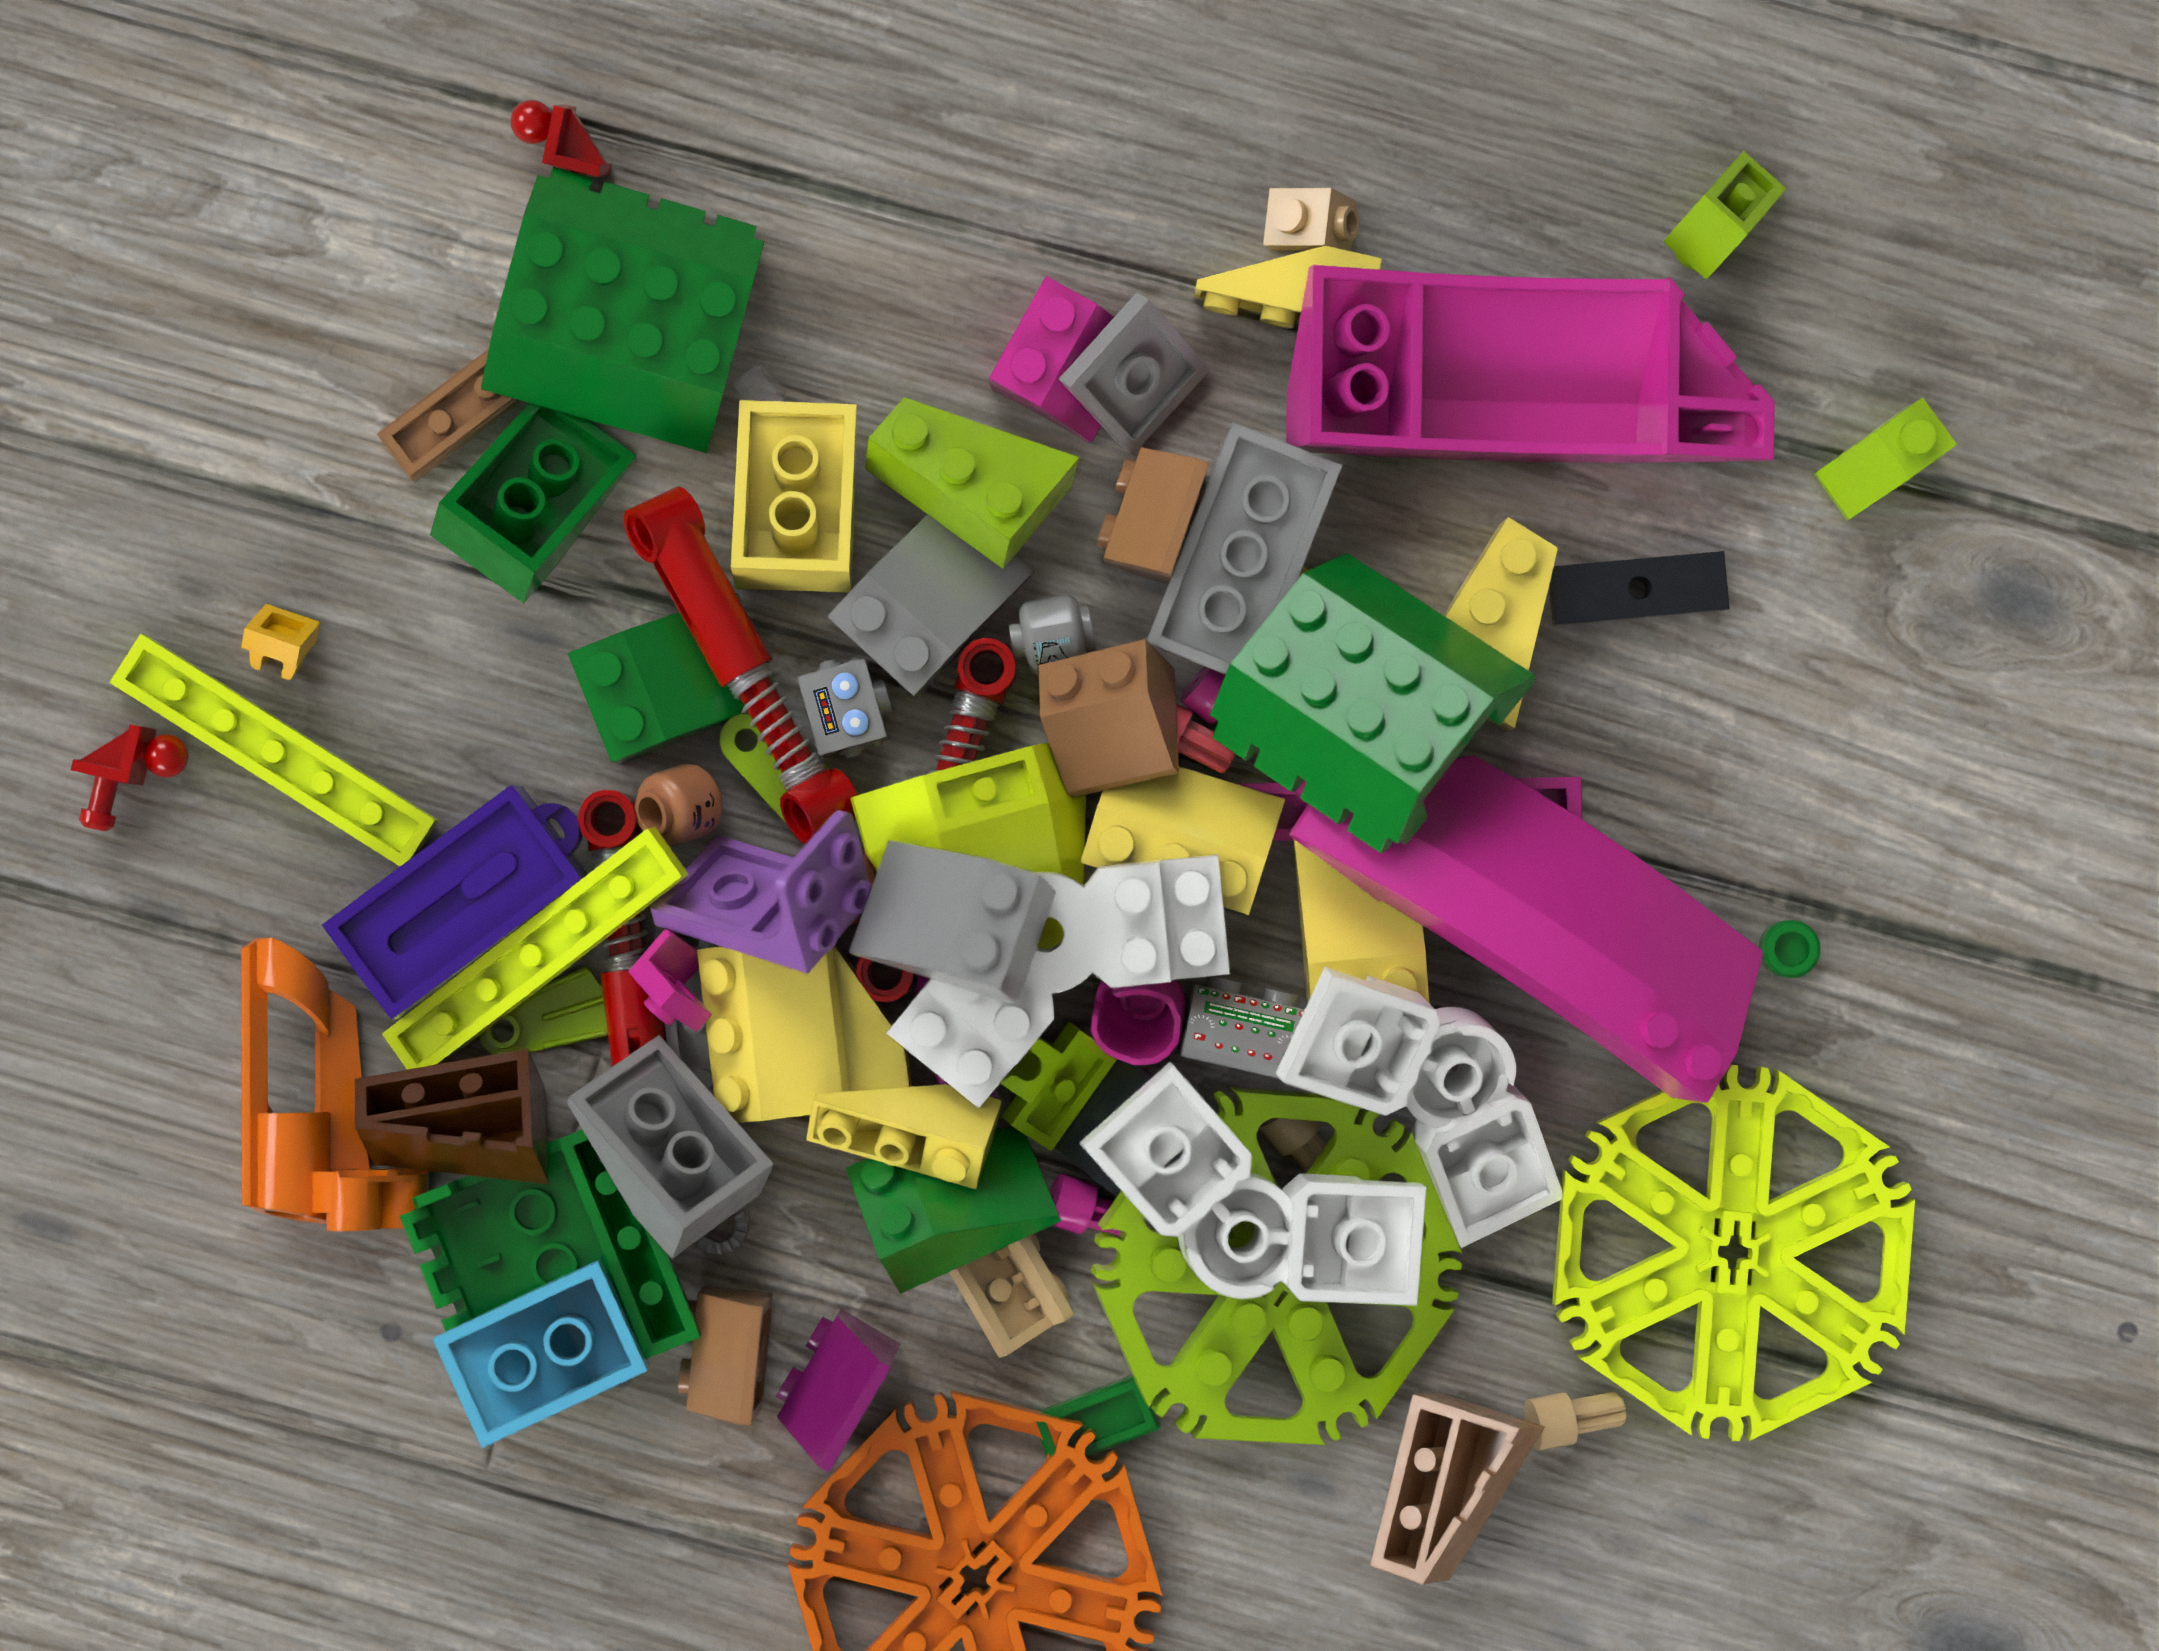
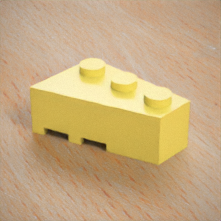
[1443,517,1558,732]

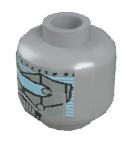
[1009,595,1096,675]

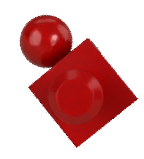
[510,100,612,177]
[71,724,189,832]

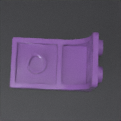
[650,810,872,974]

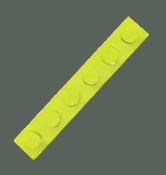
[109,633,439,866]
[382,827,689,1070]

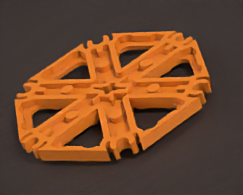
[788,1390,1163,1651]

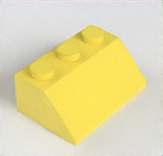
[1080,766,1285,915]
[697,946,850,1123]

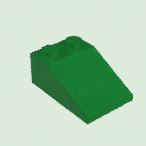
[430,403,637,604]
[567,592,779,765]
[846,1126,1062,1294]

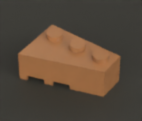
[1370,1393,1545,1584]

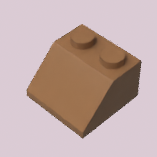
[1096,447,1209,585]
[1039,639,1179,797]
[678,1286,773,1426]

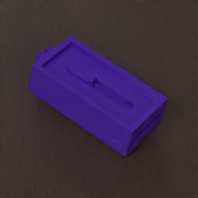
[322,784,588,1020]

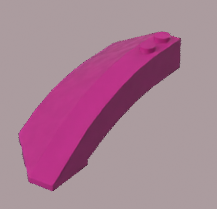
[1286,265,1775,463]
[1289,755,1763,1103]

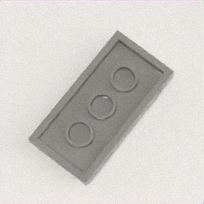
[1147,422,1343,675]

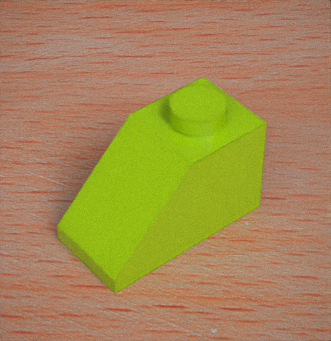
[1663,150,1787,280]
[1813,397,1957,520]

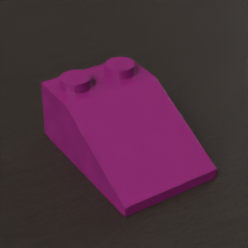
[775,1309,900,1473]

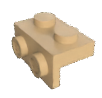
[949,1233,1074,1358]

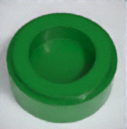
[1759,920,1821,978]

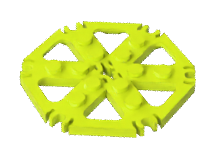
[1552,1064,1915,1441]

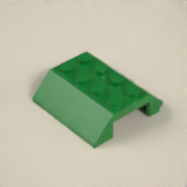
[481,166,765,454]
[1210,553,1536,854]
[399,1129,702,1359]

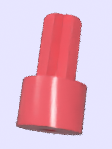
[1176,703,1236,773]

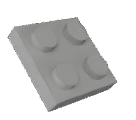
[1058,292,1210,455]

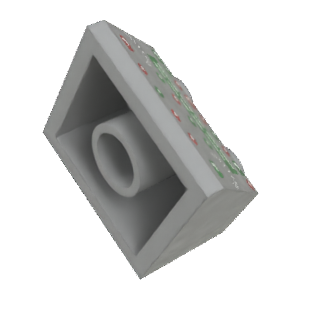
[1178,976,1306,1079]

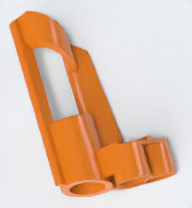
[241,937,429,1231]

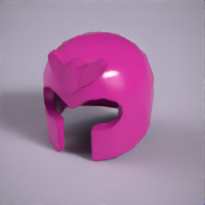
[1091,979,1187,1065]

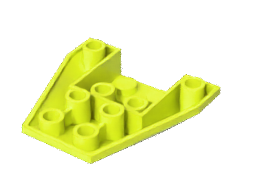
[850,742,1086,949]

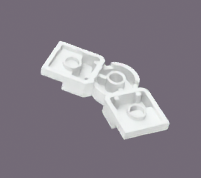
[887,855,1230,1108]
[1276,967,1563,1248]
[1080,1062,1426,1305]

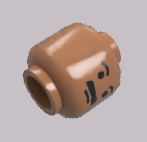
[634,764,723,846]

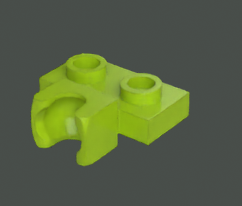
[1000,1022,1117,1151]

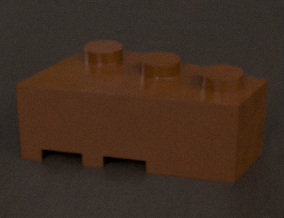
[355,1048,549,1184]

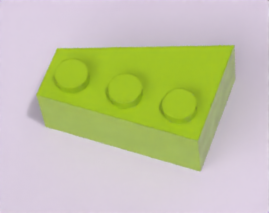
[865,397,1080,569]

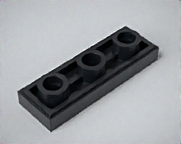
[1549,551,1730,626]

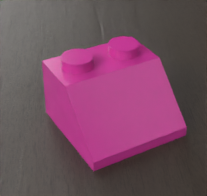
[989,276,1114,444]

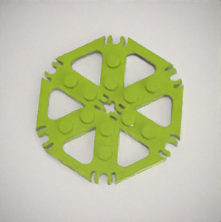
[1091,1087,1462,1445]

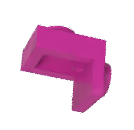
[628,929,712,1032]

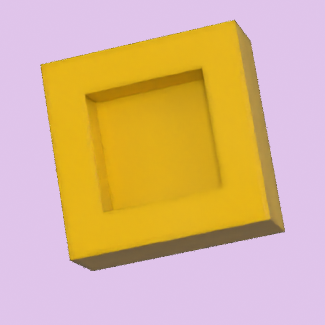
[241,604,321,680]

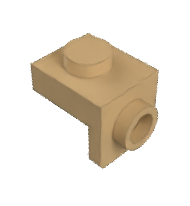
[1263,188,1359,251]

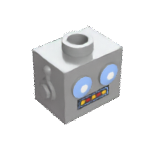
[797,657,893,759]

